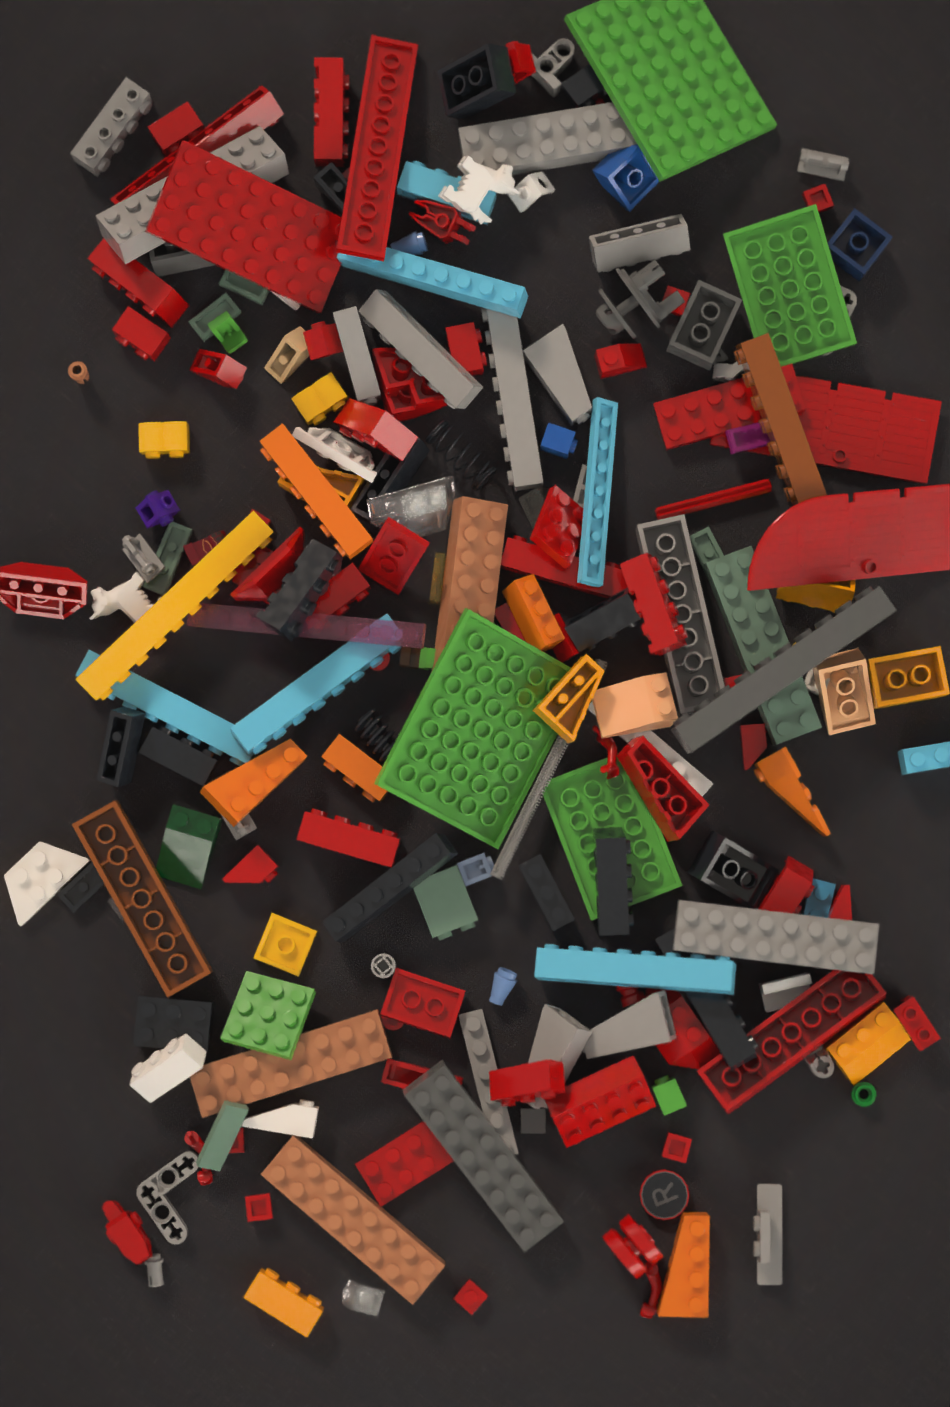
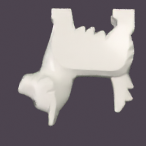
[438,156,520,224]
[89,572,161,623]

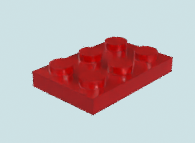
[530,485,583,568]
[358,517,430,595]
[380,968,465,1039]

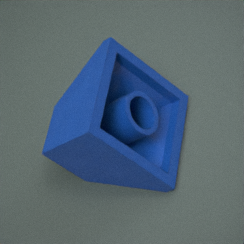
[592,144,660,211]

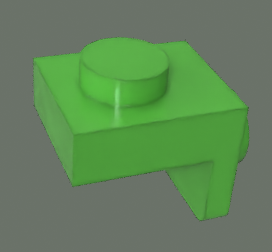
[207,311,248,354]

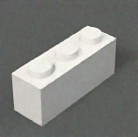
[129,1034,207,1103]

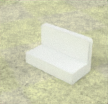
[759,973,812,1012]

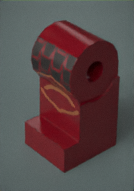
[183,530,227,567]

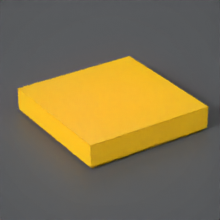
[254,913,317,977]

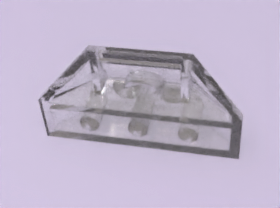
[367,476,458,537]

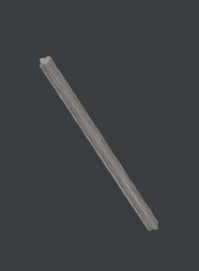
[490,659,608,880]

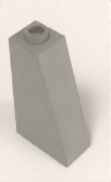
[333,306,382,406]
[523,324,592,426]
[582,990,677,1059]
[527,1004,592,1109]

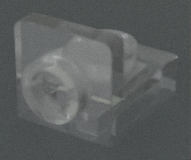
[342,1280,385,1316]

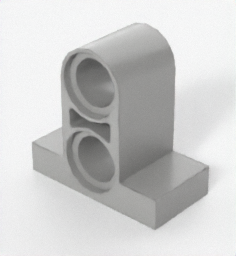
[532,38,575,98]

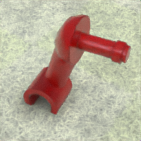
[592,725,620,779]
[184,1131,213,1185]
[640,1262,662,1319]

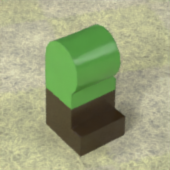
[399,643,436,670]

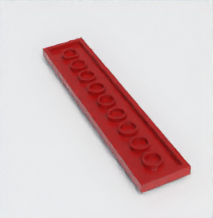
[336,35,418,262]

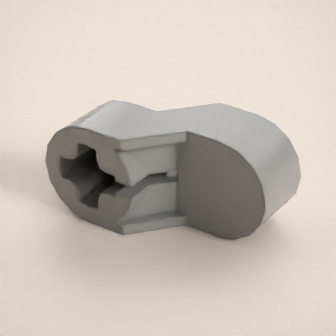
[712,362,745,382]
[804,1045,834,1078]

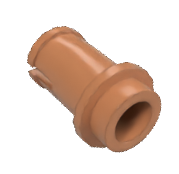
[68,361,89,384]

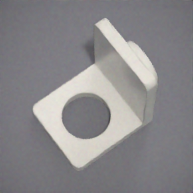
[509,171,555,212]

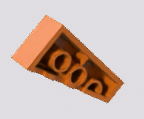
[200,739,307,827]
[656,1212,710,1318]

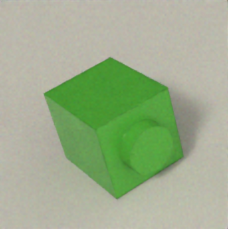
[651,1075,687,1116]

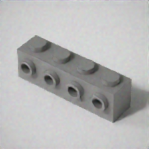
[70,77,152,177]
[589,214,690,272]

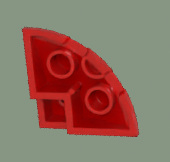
[372,348,447,422]

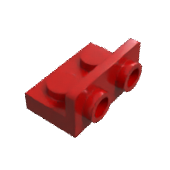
[893,995,941,1051]

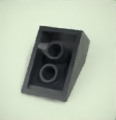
[687,831,779,909]

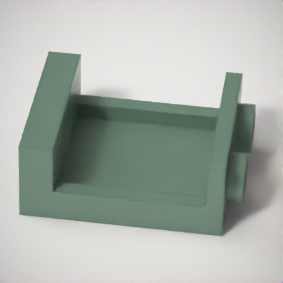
[413,865,478,941]

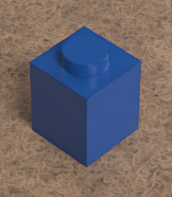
[540,423,578,459]

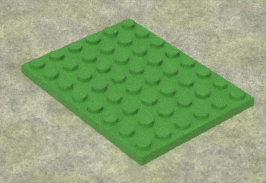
[564,0,777,182]
[374,608,571,849]

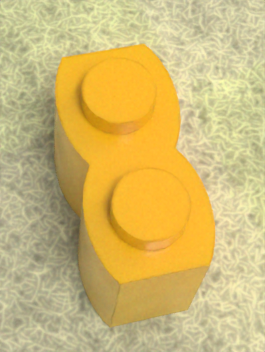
[291,372,348,425]
[139,421,190,459]

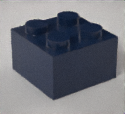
[828,208,893,282]

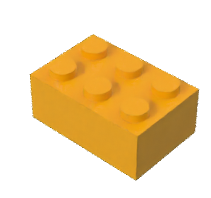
[866,646,950,709]

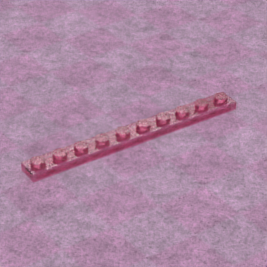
[187,603,426,649]

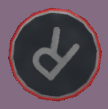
[639,1169,689,1220]

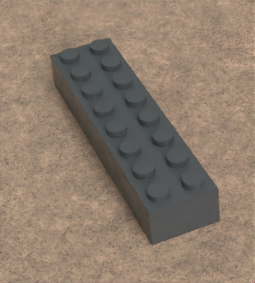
[403,1060,564,1252]

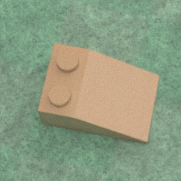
[813,648,876,735]
[592,672,678,738]

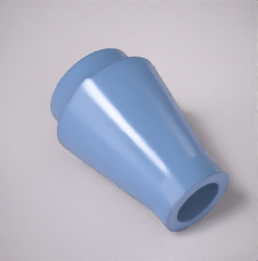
[391,231,428,255]
[489,967,517,1006]

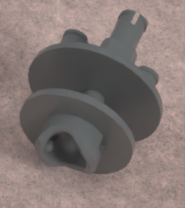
[596,259,685,339]

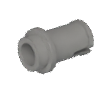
[144,1253,164,1287]

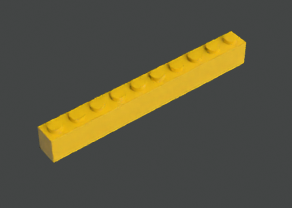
[75,511,273,701]

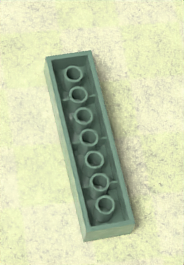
[703,545,822,746]

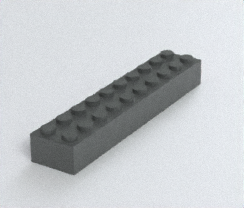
[671,586,897,754]

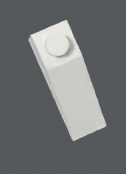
[242,1099,319,1138]

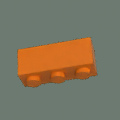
[502,574,565,652]
[321,734,389,802]

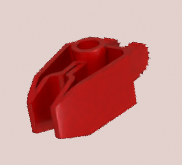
[409,200,476,245]
[102,1200,153,1264]

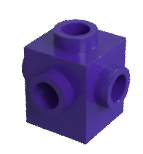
[136,490,180,528]

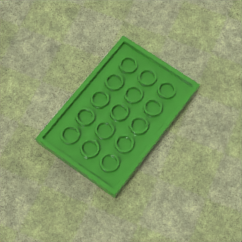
[723,204,857,367]
[542,754,682,921]

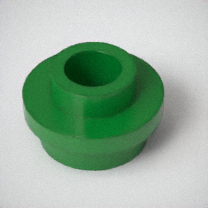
[851,1082,876,1107]

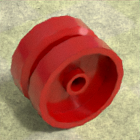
[602,1214,664,1279]

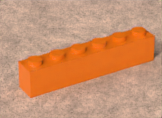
[260,423,373,560]

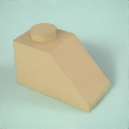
[264,326,309,384]

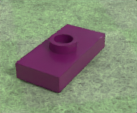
[725,422,770,454]

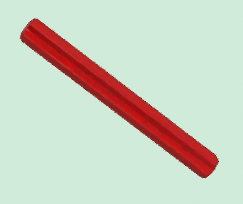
[655,479,772,520]

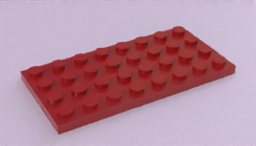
[145,140,342,313]

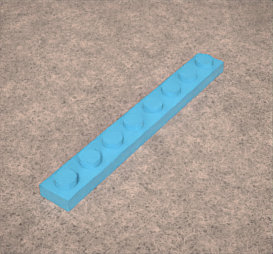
[577,397,618,587]

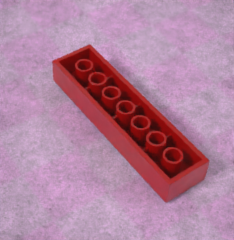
[697,970,887,1115]

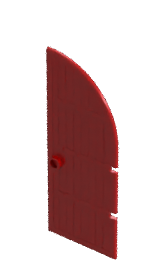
[710,376,942,484]
[747,484,950,591]

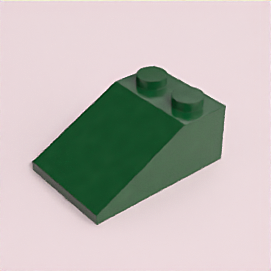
[156,804,223,889]

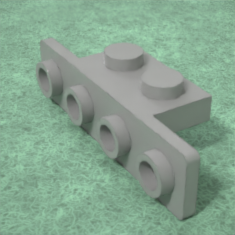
[753,1184,782,1285]

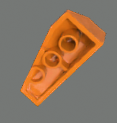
[754,747,831,837]

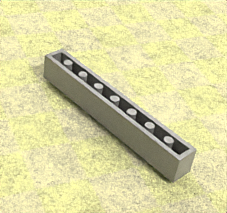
[481,308,543,491]

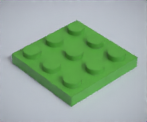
[221,971,316,1060]

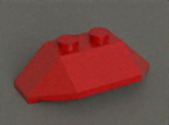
[230,526,305,601]
[0,562,88,619]
[645,988,720,1069]

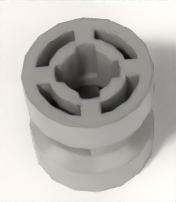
[371,953,396,978]

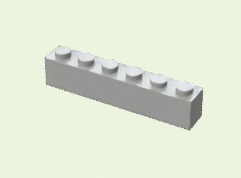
[359,289,483,409]

